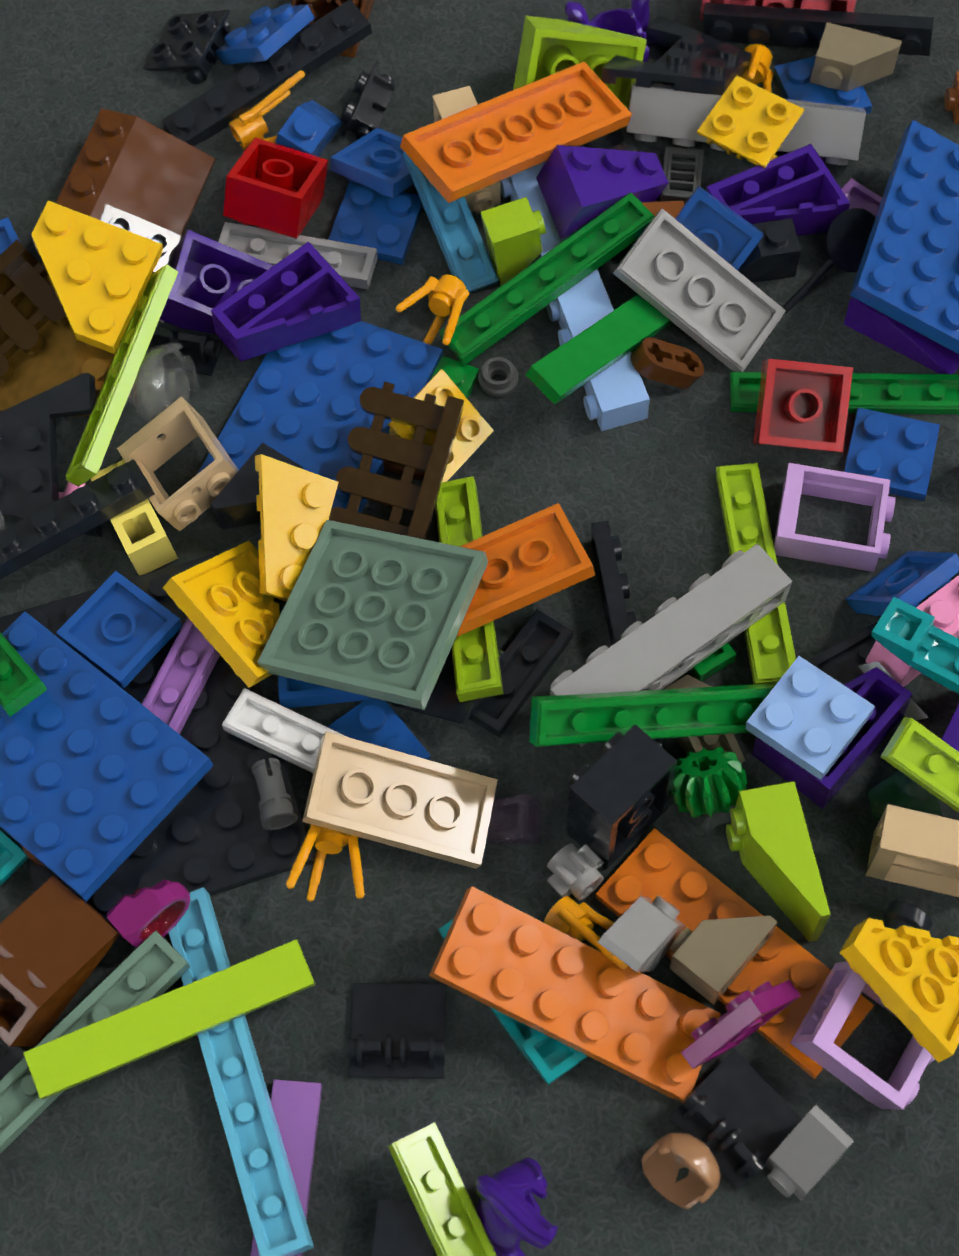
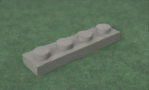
[218,222,378,290]

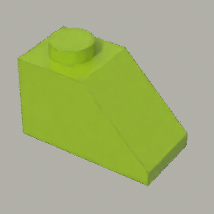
[481,197,546,286]

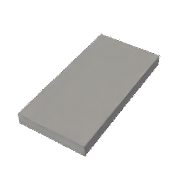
[613,208,786,372]

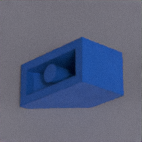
[275,100,344,157]

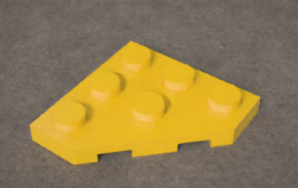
[31,201,163,354]
[163,541,280,688]
[839,918,959,1063]

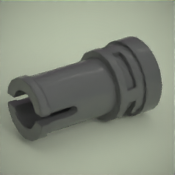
[251,758,298,830]

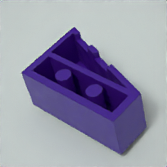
[706,144,850,236]
[536,145,668,239]
[211,241,361,362]
[752,667,913,809]

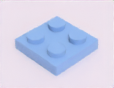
[745,656,875,780]

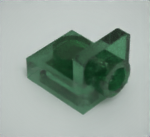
[867,771,943,824]

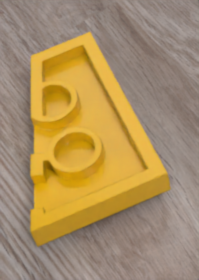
[255,454,339,602]

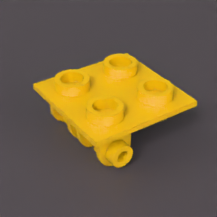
[697,75,805,168]
[388,369,494,482]

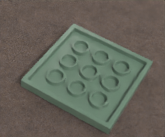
[257,520,488,710]

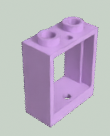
[774,463,896,572]
[791,962,935,1110]

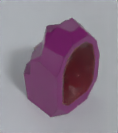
[107,879,190,948]

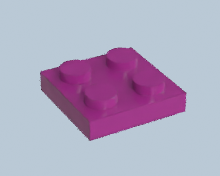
[681,980,801,1069]

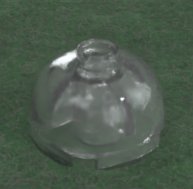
[127,343,199,422]

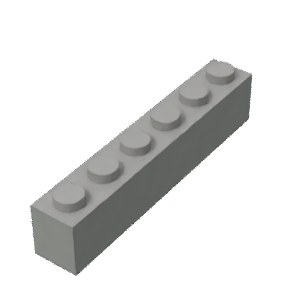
[626,81,866,165]
[550,544,793,747]

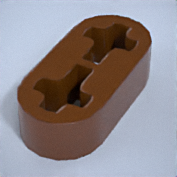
[631,337,704,389]

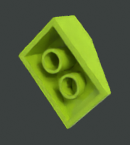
[513,16,647,110]
[726,781,830,942]

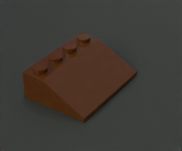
[56,108,216,244]

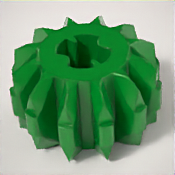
[671,747,747,818]

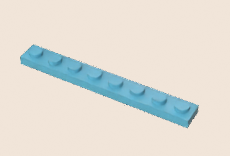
[169,887,314,1256]

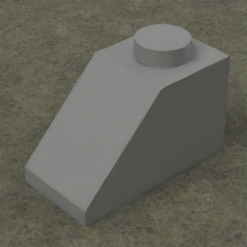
[598,895,686,972]
[765,1105,854,1200]

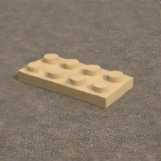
[302,731,498,869]

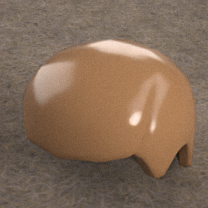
[642,1133,721,1209]

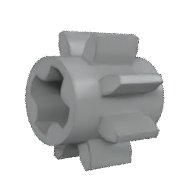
[547,843,604,901]

